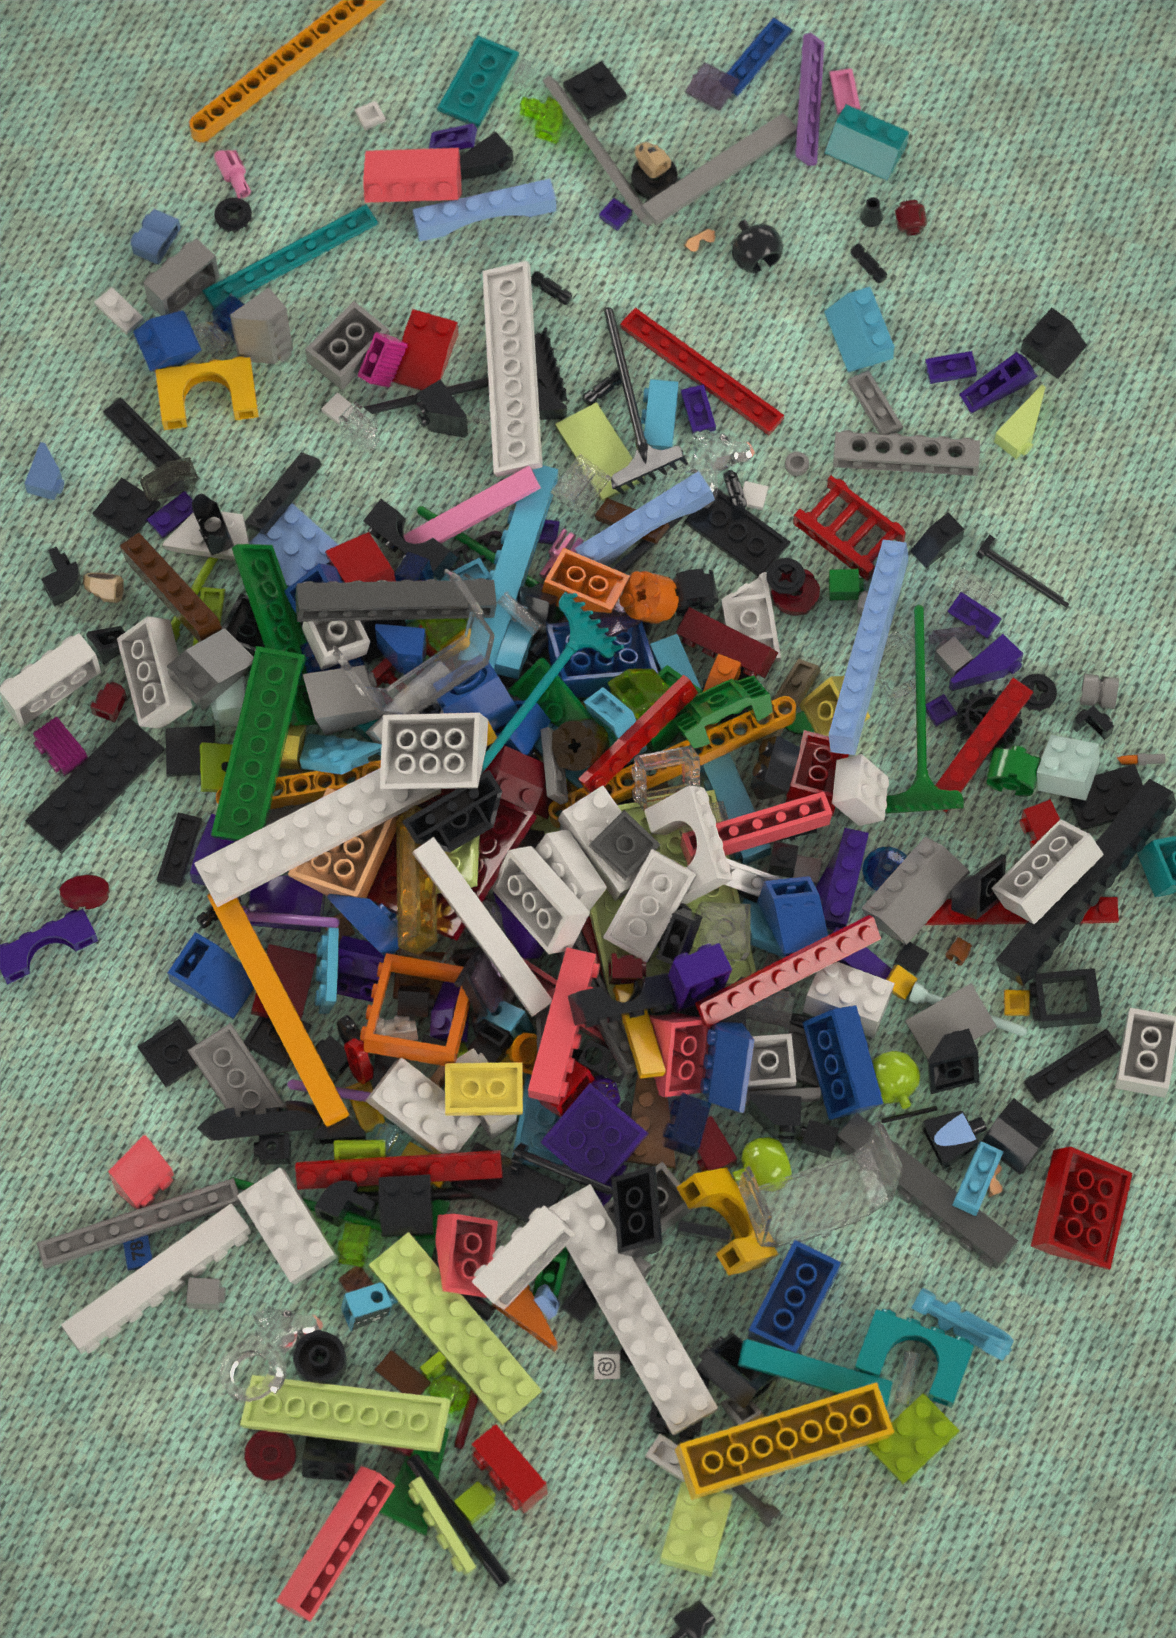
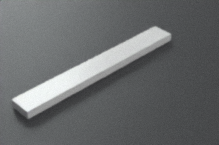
[412,837,552,1017]

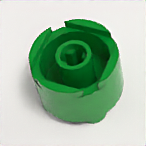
[986,746,1041,797]

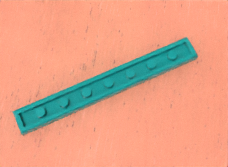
[202,204,378,311]

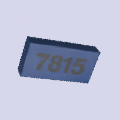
[123,1235,153,1271]

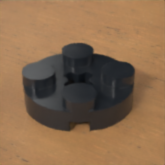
[631,161,678,200]

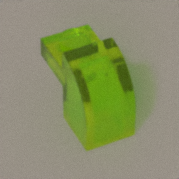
[520,96,563,144]
[337,1223,373,1268]

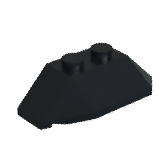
[402,770,502,853]

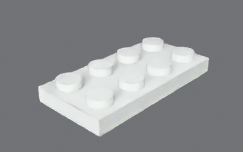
[603,849,697,963]

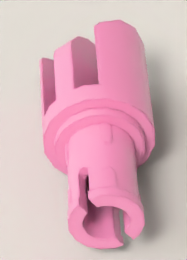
[214,150,251,198]
[539,528,584,579]

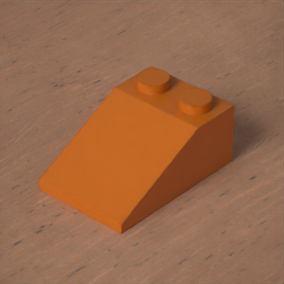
[542,548,630,613]

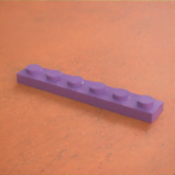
[795,32,824,166]

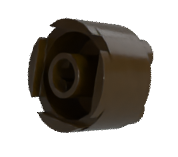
[552,718,610,771]

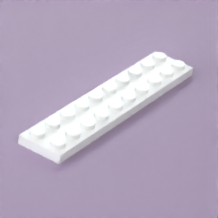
[482,261,543,477]
[194,769,441,907]
[548,1184,719,1436]

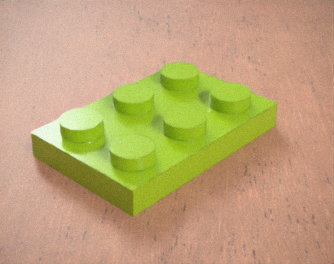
[867,1393,960,1485]

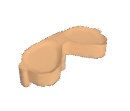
[684,229,715,252]
[987,1164,1003,1197]

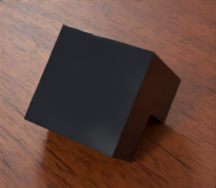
[467,1019,512,1063]

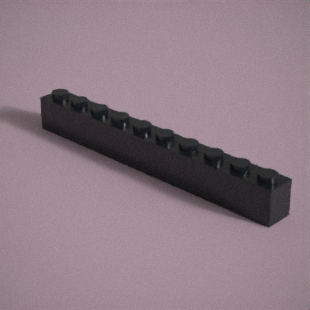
[995,778,1176,986]

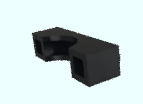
[363,499,458,581]
[568,973,675,1028]

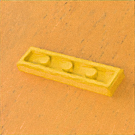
[613,983,666,1078]

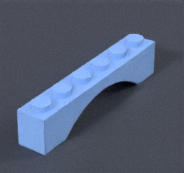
[413,179,556,242]
[575,471,715,566]

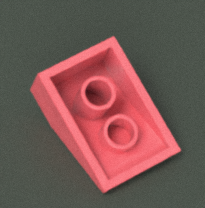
[108,1135,174,1210]
[435,1213,498,1298]

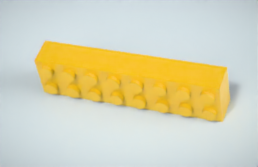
[675,1382,894,1500]

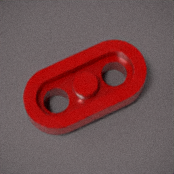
[344,1038,374,1085]

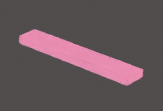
[404,466,541,544]

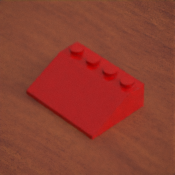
[1031,1146,1133,1270]

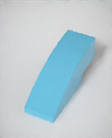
[495,614,538,679]

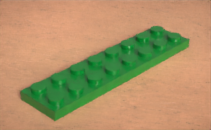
[231,544,319,725]
[211,646,306,842]

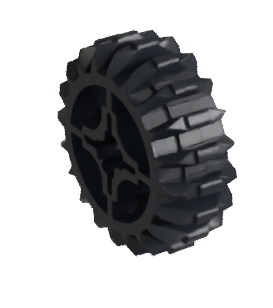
[955,688,1022,749]

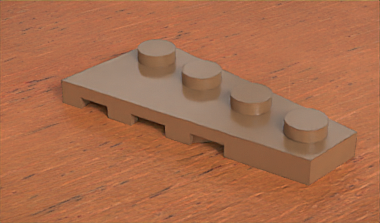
[625,1072,676,1169]

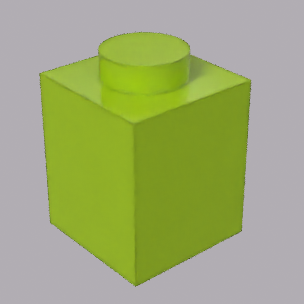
[454,1481,496,1526]

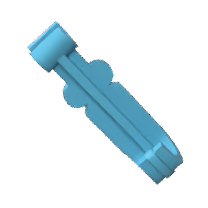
[911,1288,1014,1361]

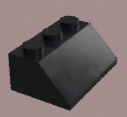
[612,1166,663,1258]

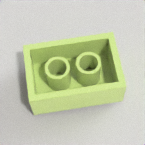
[660,1482,733,1577]

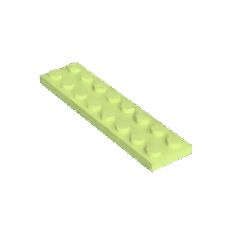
[368,1232,542,1426]
[240,1375,451,1452]

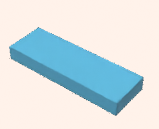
[952,1141,1004,1216]

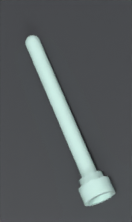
[909,982,1027,1036]

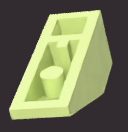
[994,385,1046,459]

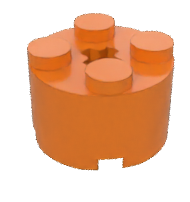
[619,571,679,624]

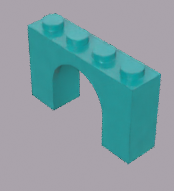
[854,1308,974,1408]

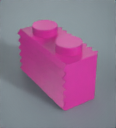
[357,332,407,388]

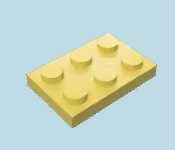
[445,1062,523,1116]

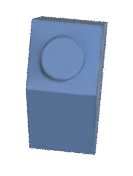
[24,442,64,500]

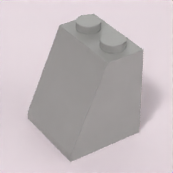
[303,665,384,736]

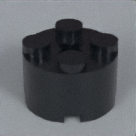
[669,569,719,617]
[293,1330,347,1385]

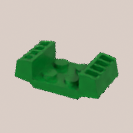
[672,676,773,748]

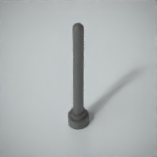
[679,1436,781,1528]

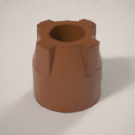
[945,937,972,966]

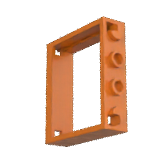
[360,953,470,1066]

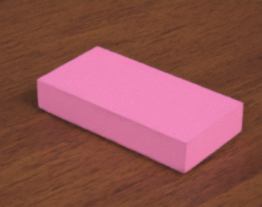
[829,68,861,115]

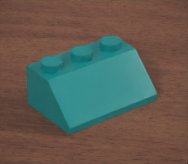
[824,104,909,181]

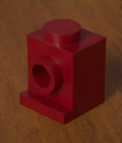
[90,682,127,723]
[608,953,646,985]

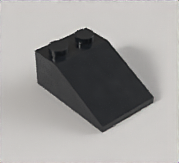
[222,593,265,672]

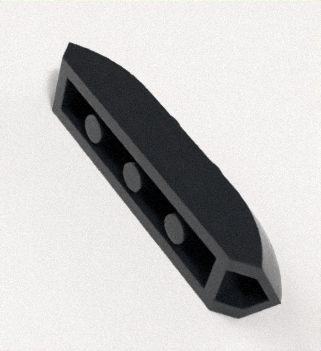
[197,1101,322,1141]

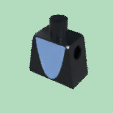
[921,1111,987,1170]

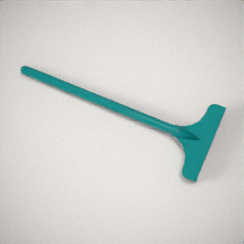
[481,592,624,774]

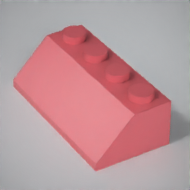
[363,148,462,203]

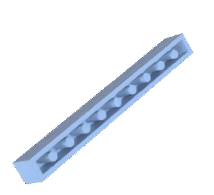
[828,540,909,755]

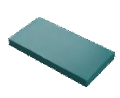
[437,35,519,128]

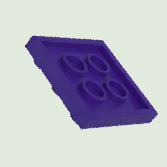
[540,1083,649,1192]

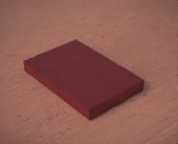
[251,944,317,1021]

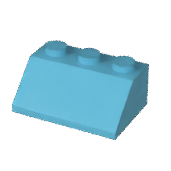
[824,287,895,373]

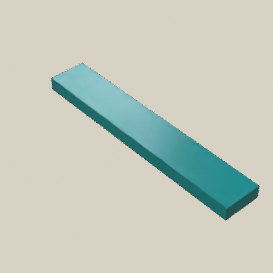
[738,1339,893,1407]

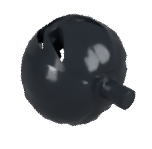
[732,220,784,273]

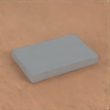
[905,983,997,1060]

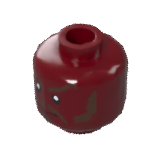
[895,200,927,236]

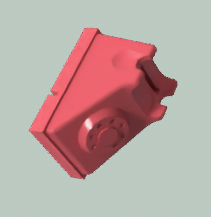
[649,1012,711,1097]

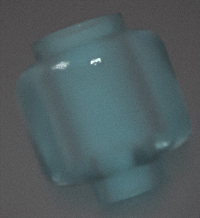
[367,1121,404,1157]

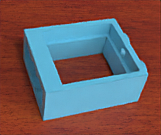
[584,687,647,764]

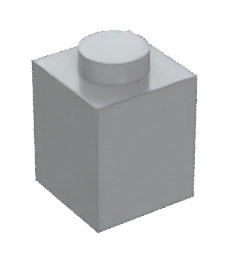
[934,637,974,678]
[186,1278,226,1310]

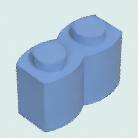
[130,209,181,265]

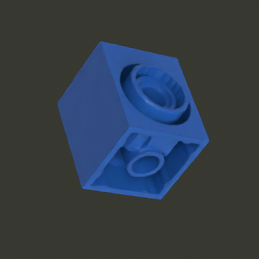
[435,657,519,731]

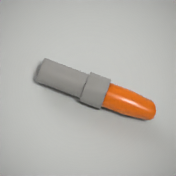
[1117,753,1165,766]

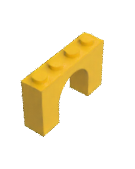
[155,356,259,430]
[676,1167,779,1276]

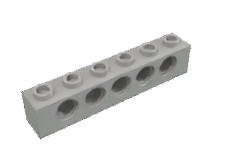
[833,430,980,476]

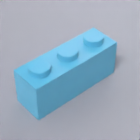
[641,379,679,450]

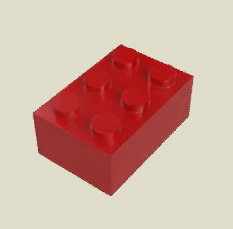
[471,1424,548,1514]

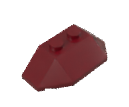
[483,745,554,819]

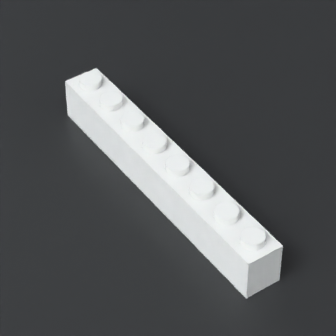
[61,1204,251,1354]

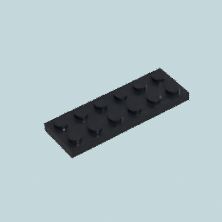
[25,717,165,854]

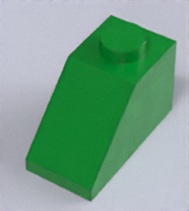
[532,1246,570,1299]

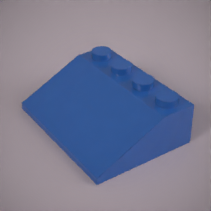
[546,617,658,698]

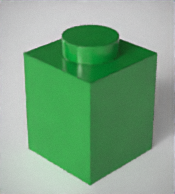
[828,569,864,601]

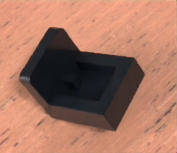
[1073,706,1114,740]

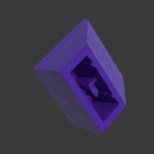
[337,936,385,1002]

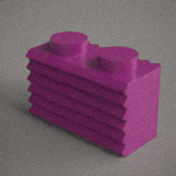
[33,717,88,777]

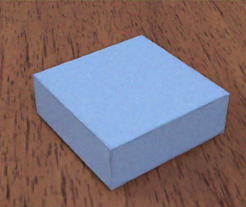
[534,1284,560,1319]

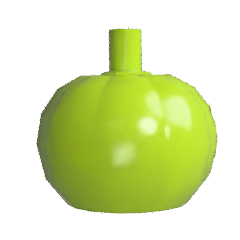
[872,1051,920,1109]
[732,1137,792,1192]

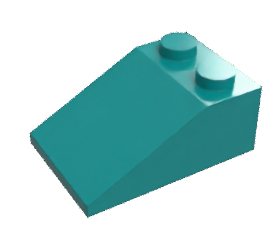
[1137,836,1176,898]

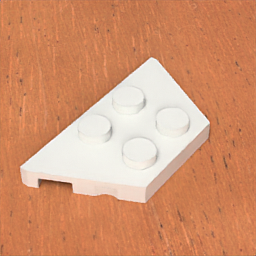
[162,511,249,561]
[721,572,781,662]

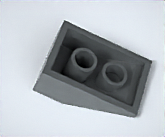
[167,628,254,710]

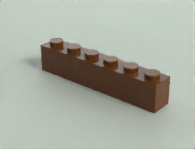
[120,532,222,642]

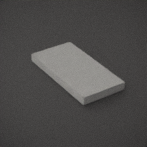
[188,1023,285,1117]

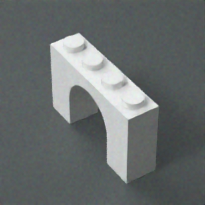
[644,785,732,904]

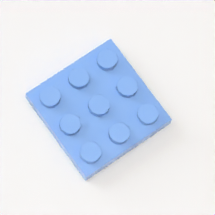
[249,503,338,588]

